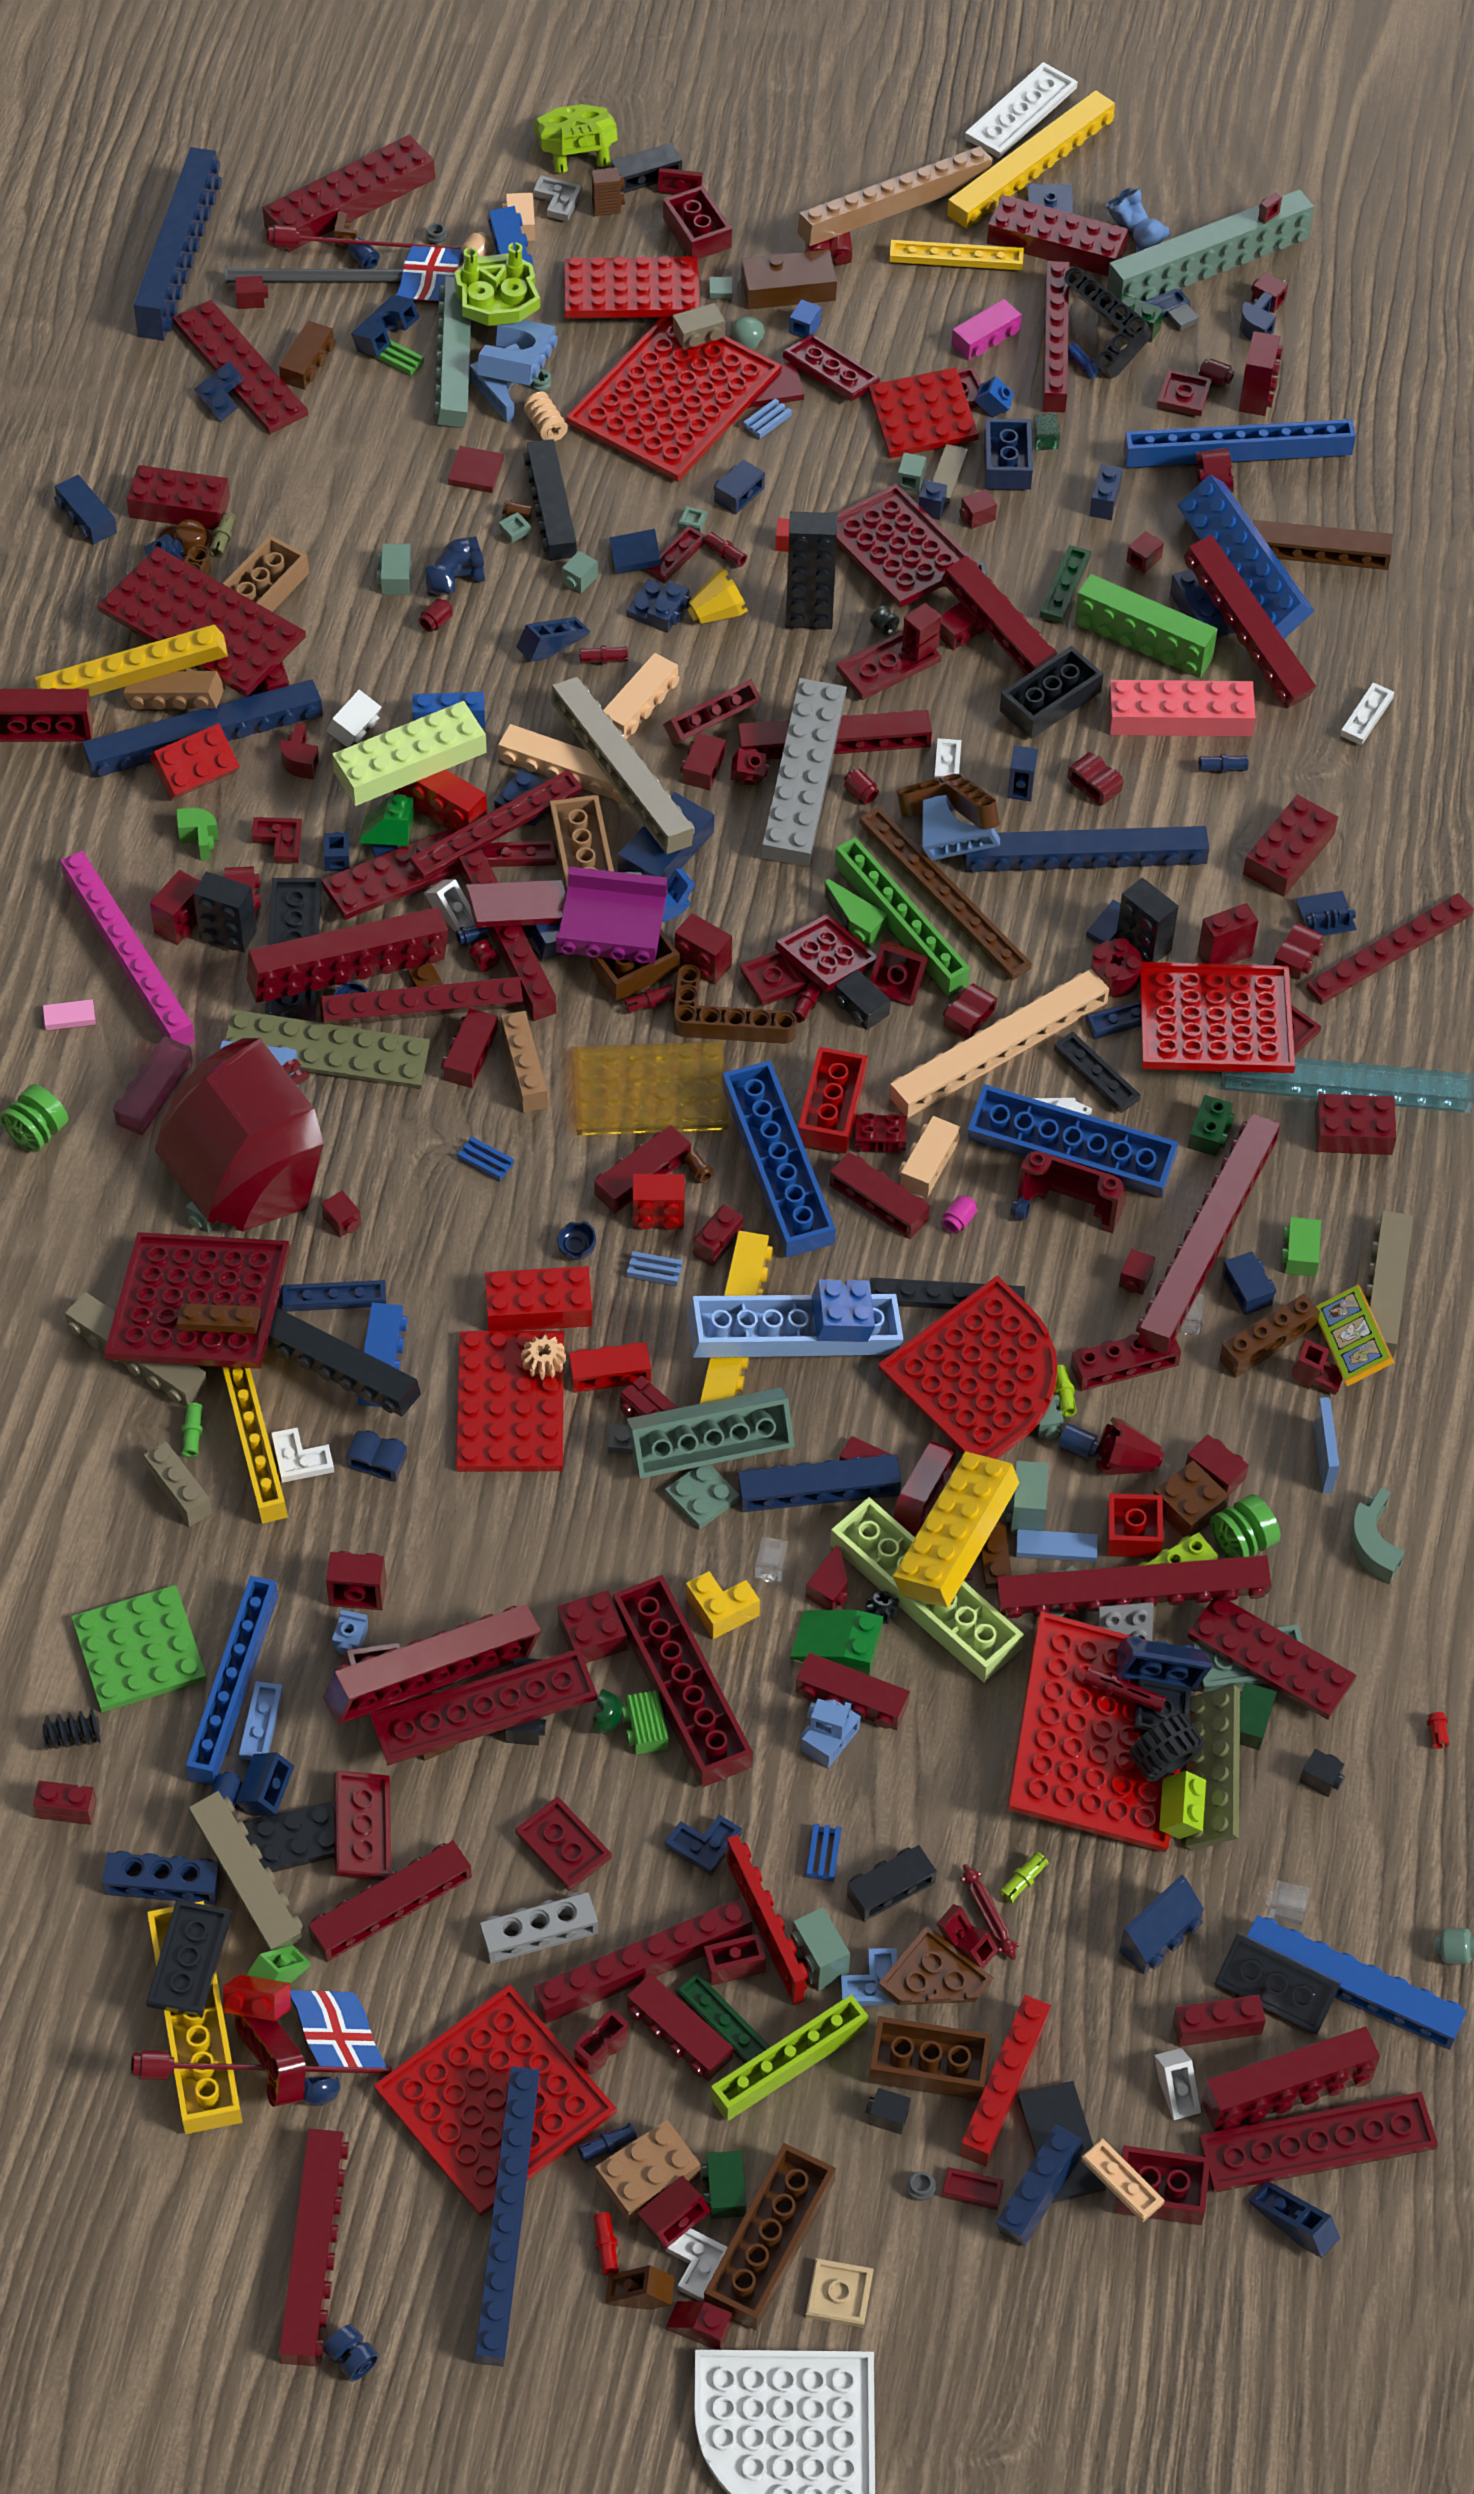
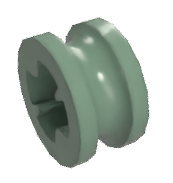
[531,369,551,391]

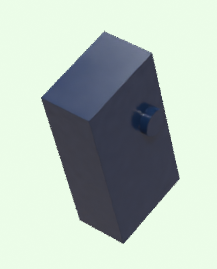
[618,792,714,881]

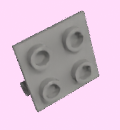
[1096,1602,1154,1641]

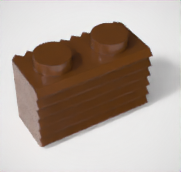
[592,167,625,216]

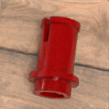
[1426,1712,1450,1749]

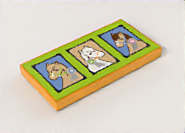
[1316,1284,1395,1386]

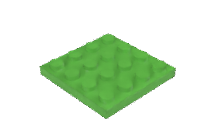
[71,1585,207,1713]

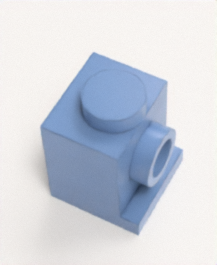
[332,1609,369,1655]
[807,1699,851,1739]

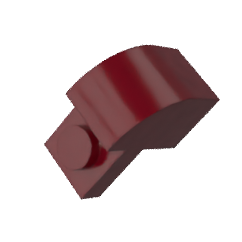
[280,723,319,780]
[1291,1339,1343,1395]
[936,1904,999,1969]

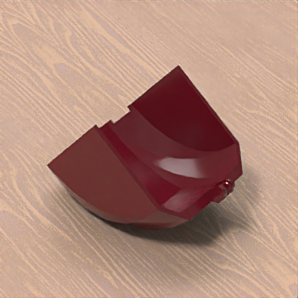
[155,1038,324,1232]

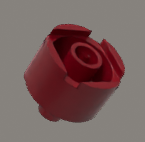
[1195,448,1234,493]
[1091,938,1142,998]

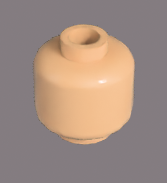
[461,232,494,259]

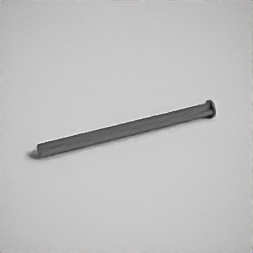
[225,266,403,284]

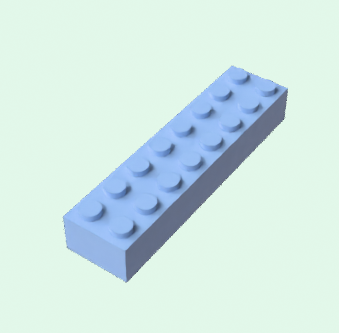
[687,1294,903,1358]

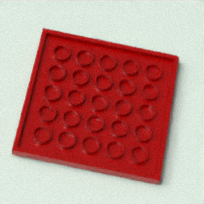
[1140,962,1295,1073]
[374,1984,617,2217]

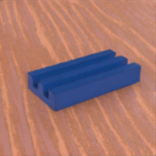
[457,1136,514,1181]
[806,1823,841,1881]

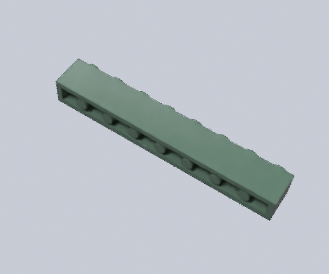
[434,276,471,428]

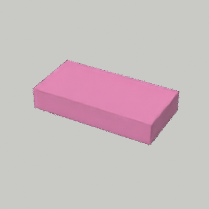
[43,999,96,1030]

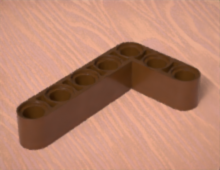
[897,774,1000,829]
[674,964,796,1044]

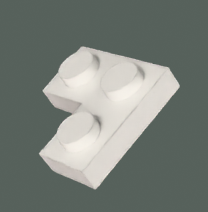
[271,1428,334,1483]
[666,2228,728,2302]

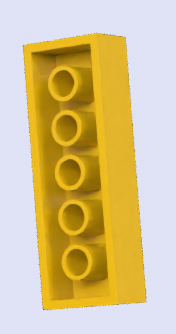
[893,1451,1019,1608]

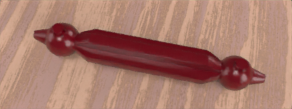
[960,1864,1019,1960]

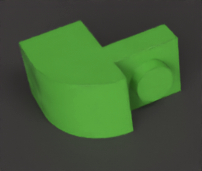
[177,808,219,861]

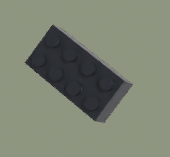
[999,645,1104,739]

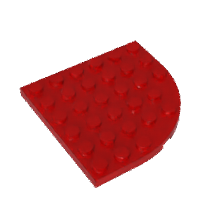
[878,1275,1057,1459]

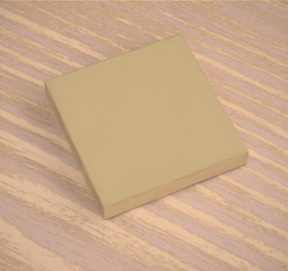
[805,2258,874,2328]

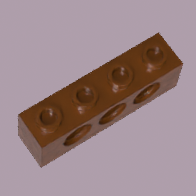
[1219,1294,1320,1378]

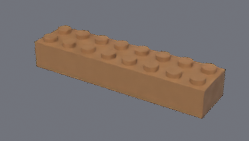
[180,535,309,671]

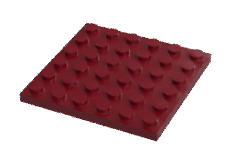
[104,1232,291,1369]

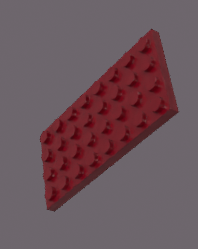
[97,547,306,697]

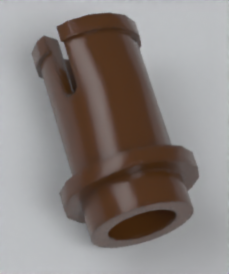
[502,499,533,520]
[684,1151,713,1183]

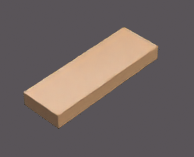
[1081,2138,1165,2222]

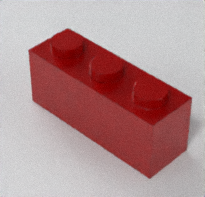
[569,1342,651,1393]

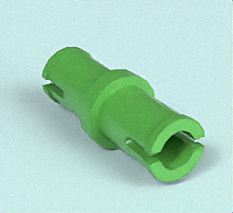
[181,1403,203,1458]

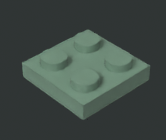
[665,1464,740,1530]

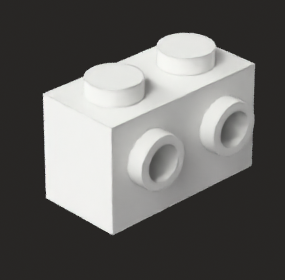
[326,690,382,748]

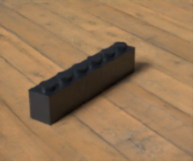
[523,439,577,561]

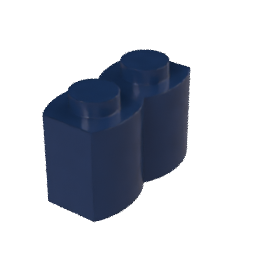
[346,1430,407,1482]

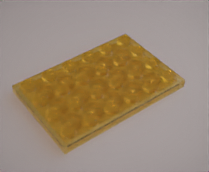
[573,1041,728,1135]

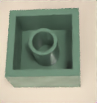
[1006,1461,1048,1534]
[791,1907,850,1991]

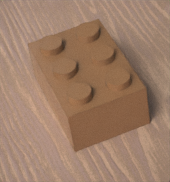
[595,2119,701,2225]

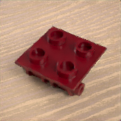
[855,1113,907,1153]

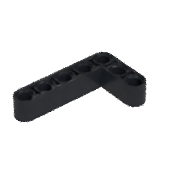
[1064,267,1152,378]

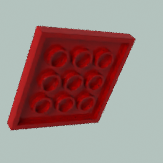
[869,367,979,458]

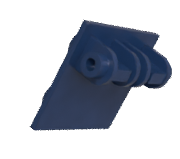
[1296,890,1357,936]

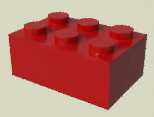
[150,723,240,801]

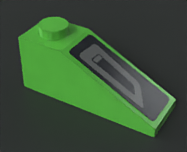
[824,879,888,948]

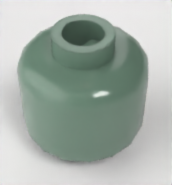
[1435,1928,1474,1965]

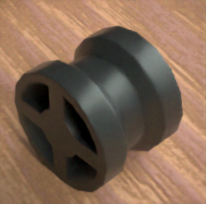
[870,605,900,636]

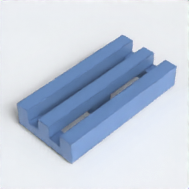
[743,398,792,439]
[627,1251,683,1286]

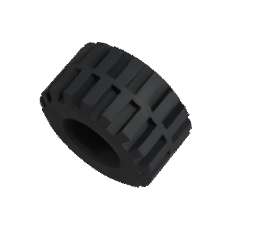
[1129,1714,1205,1782]

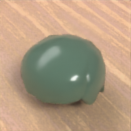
[730,316,765,350]

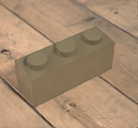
[144,1441,212,1527]

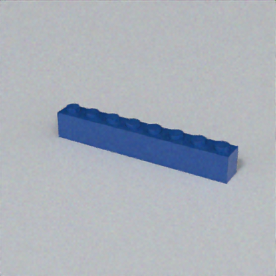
[186,1575,278,1786]
[1247,1915,1467,2050]

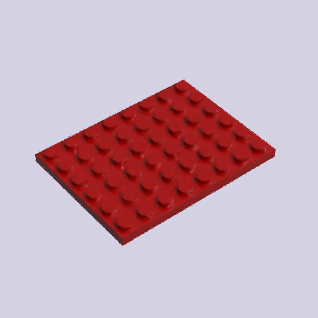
[566,317,782,482]
[1006,1611,1180,1852]

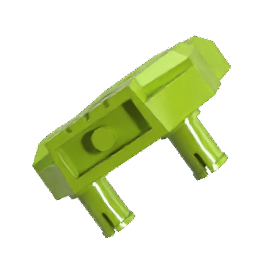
[533,104,618,173]
[454,242,540,326]

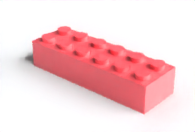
[1108,680,1256,737]

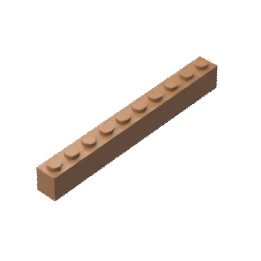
[797,146,993,246]

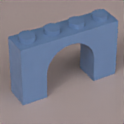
[477,320,558,386]

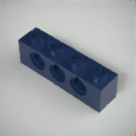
[102,1851,221,1905]

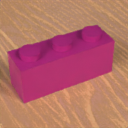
[951,299,1022,360]

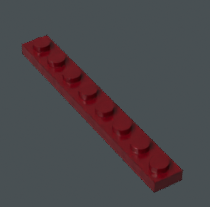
[409,769,582,880]
[1306,893,1474,1005]

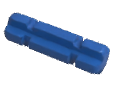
[1068,343,1100,378]

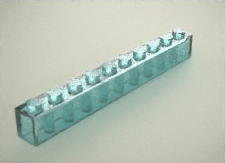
[1219,1058,1474,1113]

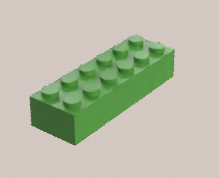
[1074,574,1217,678]

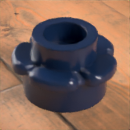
[1010,1197,1030,1221]

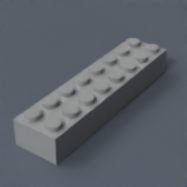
[762,678,847,867]

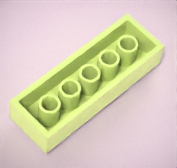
[332,701,487,806]

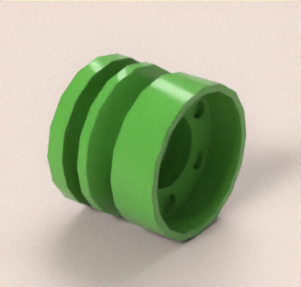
[0,1084,69,1153]
[1210,1494,1281,1558]

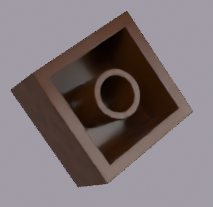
[1153,1461,1230,1537]

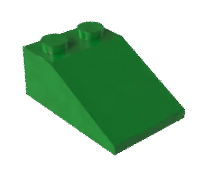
[790,1610,883,1675]

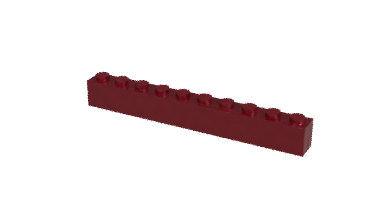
[996,1555,1271,1619]

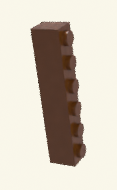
[1253,520,1393,570]

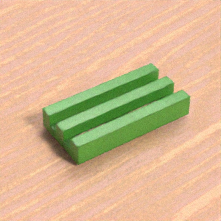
[374,340,424,376]

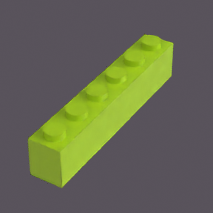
[711,1994,868,2122]

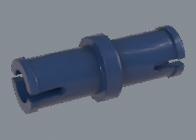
[1198,754,1249,773]
[577,2123,637,2163]

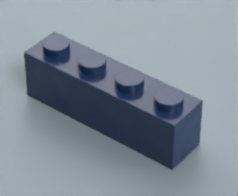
[996,2124,1084,2247]

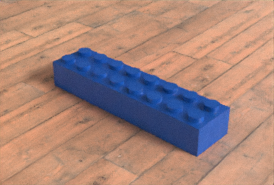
[1177,474,1315,639]
[722,1060,836,1258]
[968,1084,1178,1197]

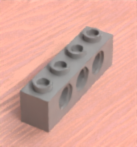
[480,1892,598,1964]

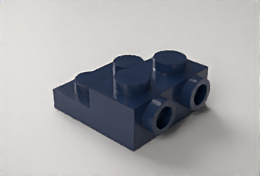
[626,579,692,633]

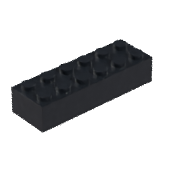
[785,511,838,629]

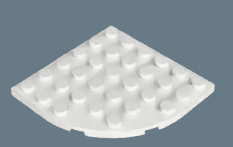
[695,2350,875,2494]

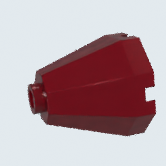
[1096,1417,1164,1475]

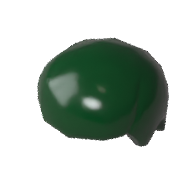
[592,1689,623,1734]

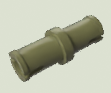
[209,512,236,558]

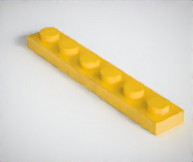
[890,240,1024,270]

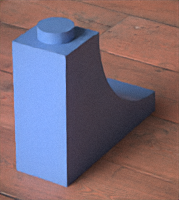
[470,343,521,423]
[923,795,1000,861]

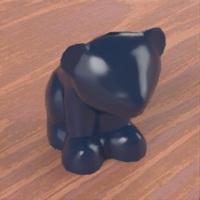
[425,536,485,596]

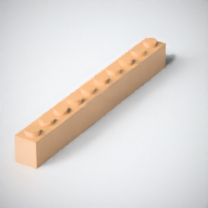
[890,969,1109,1118]

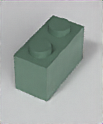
[377,544,411,595]

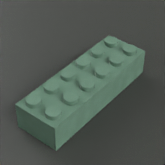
[627,1387,795,1479]

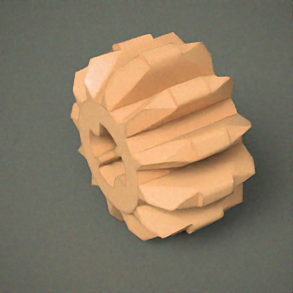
[521,1334,566,1380]

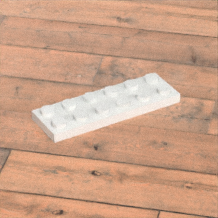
[965,62,1078,159]

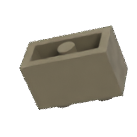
[673,303,725,349]

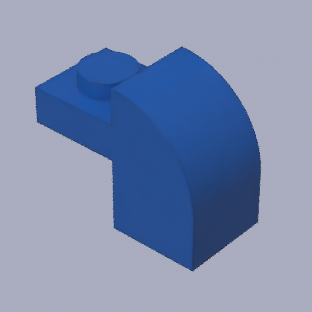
[662,869,695,922]

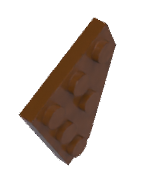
[876,1925,993,2005]

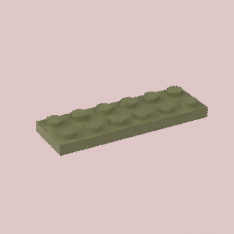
[1186,1685,1240,1851]

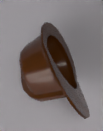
[157,519,213,555]

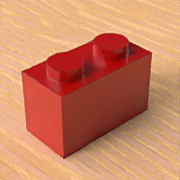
[223,1974,291,2021]

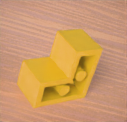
[686,1571,760,1639]

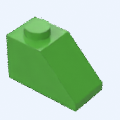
[247,1945,311,1983]

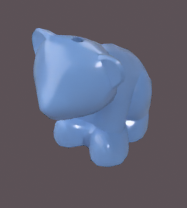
[1105,187,1170,252]

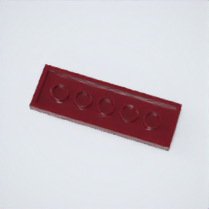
[321,828,460,920]
[1187,1598,1357,1720]

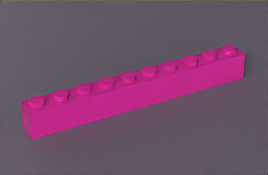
[61,850,195,1051]

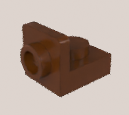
[334,212,357,248]

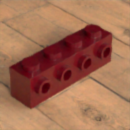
[1071,1334,1181,1392]

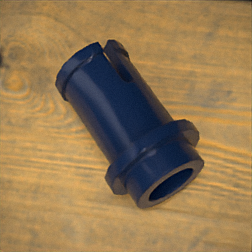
[456,925,489,946]

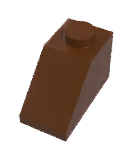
[605,2265,675,2310]

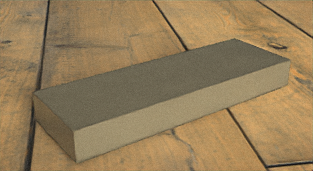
[933,444,968,504]

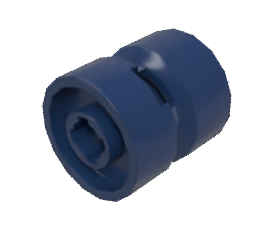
[323,2324,380,2382]

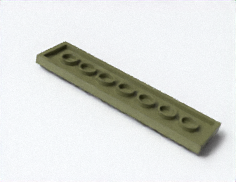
[225,1009,430,1089]

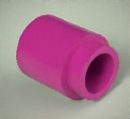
[942,1196,977,1234]

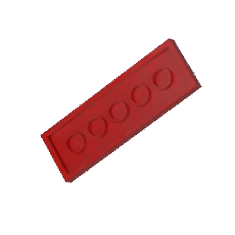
[726,1834,808,2006]

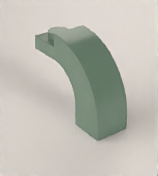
[1351,1487,1405,1584]

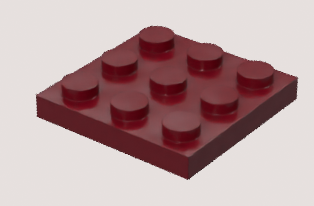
[775,914,877,992]

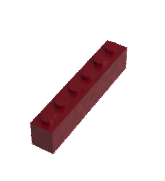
[941,555,1058,675]
[308,1840,472,1962]

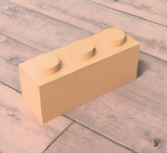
[898,1116,961,1198]

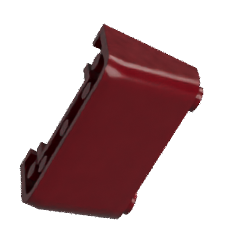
[1017,1151,1127,1234]

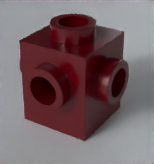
[730,749,769,786]

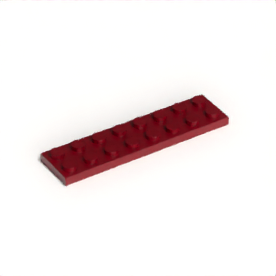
[173,300,308,434]
[370,1649,598,1766]
[1198,2092,1438,2193]

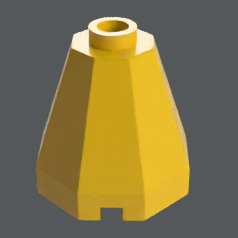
[687,568,748,624]

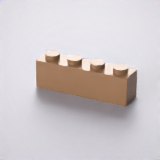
[123,671,225,710]
[501,1011,548,1113]

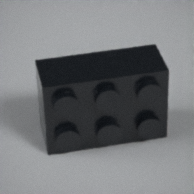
[193,871,257,953]
[1116,877,1179,962]

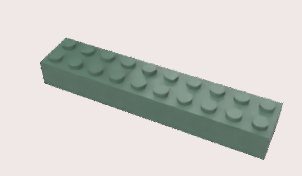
[1107,189,1314,301]

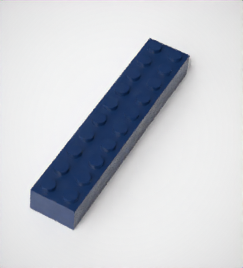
[134,147,222,341]

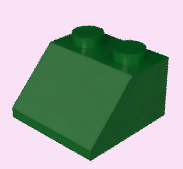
[359,795,413,846]

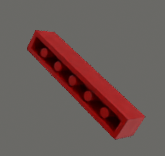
[960,1994,1051,2167]

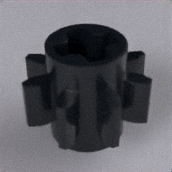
[866,1591,899,1624]

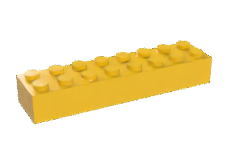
[147,1901,243,2134]

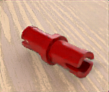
[594,2212,619,2275]

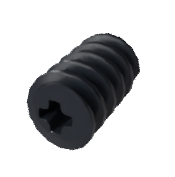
[42,1709,101,1750]

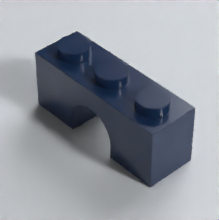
[351,294,419,357]

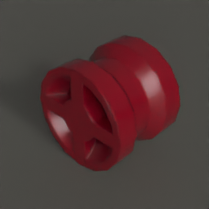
[468,940,500,972]

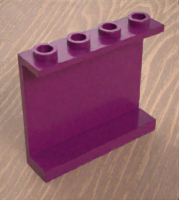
[556,866,667,964]

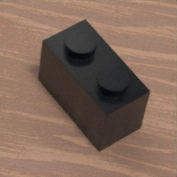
[834,969,891,1030]

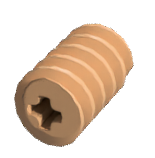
[524,391,568,442]

